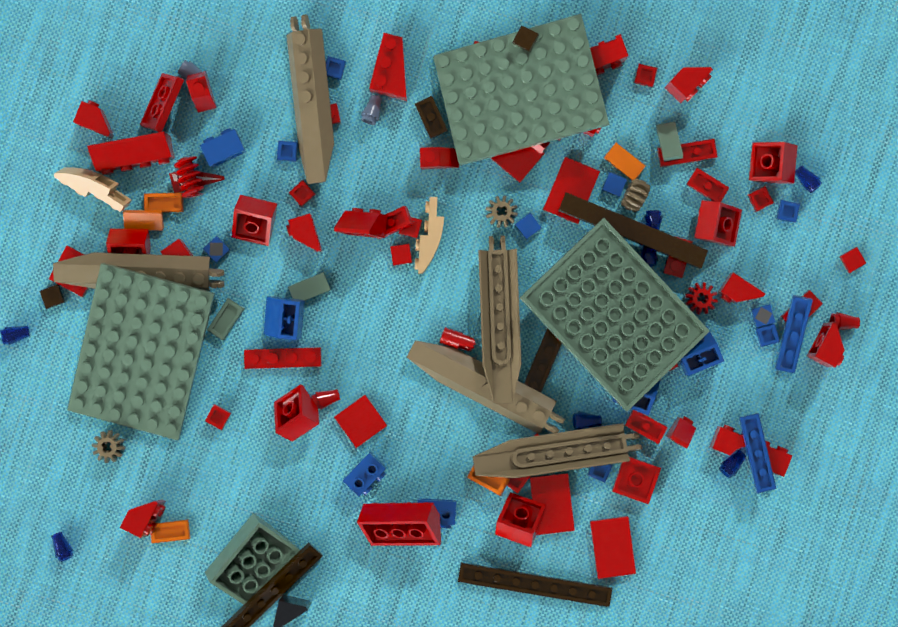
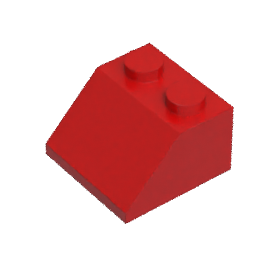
[749,142,798,184]
[231,195,277,246]
[694,200,742,247]
[334,208,387,238]
[106,228,151,254]
[806,322,845,368]
[274,384,319,442]
[495,492,546,547]

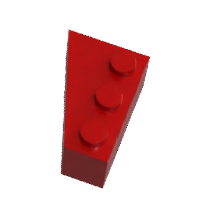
[369,33,407,101]
[590,34,628,76]

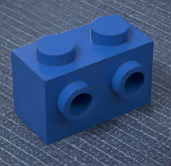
[200,128,247,168]
[343,452,387,497]
[417,498,456,528]

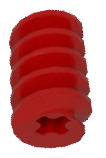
[174,156,204,198]

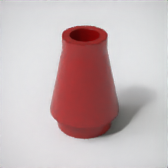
[829,312,860,331]
[311,389,341,410]

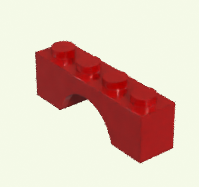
[709,424,793,477]

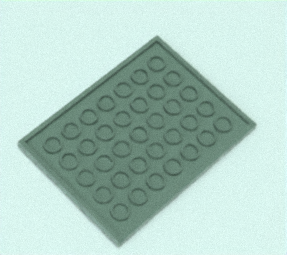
[433,14,609,166]
[520,218,709,411]
[67,263,215,440]

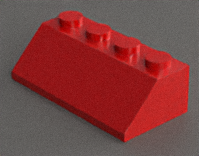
[87,131,175,175]
[357,502,441,546]

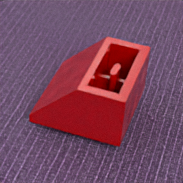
[665,67,713,103]
[120,499,166,538]

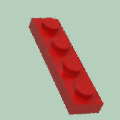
[244,347,322,369]

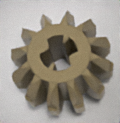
[621,178,650,212]
[485,195,518,228]
[92,430,126,463]

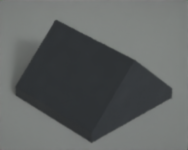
[273,595,311,627]

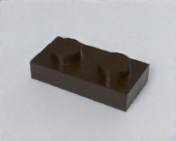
[415,96,448,139]

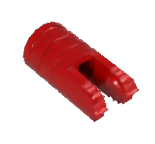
[440,327,476,351]

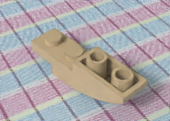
[54,167,132,212]
[415,197,444,274]

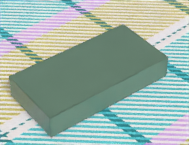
[656,122,683,161]
[288,272,331,301]
[207,298,245,340]

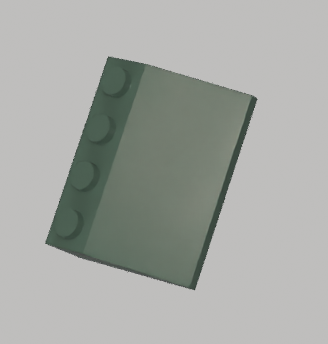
[204,513,301,604]

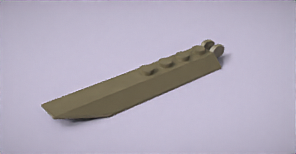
[286,14,334,184]
[478,236,521,404]
[53,252,224,292]
[407,340,565,434]
[473,423,642,478]

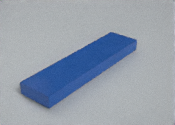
[775,295,813,373]
[739,413,776,493]

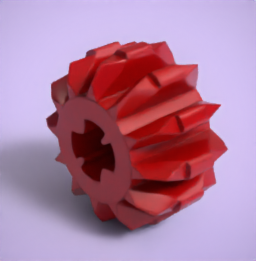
[685,282,718,315]

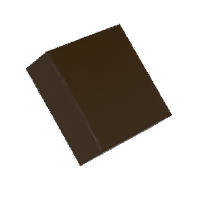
[512,25,539,52]
[40,284,65,309]

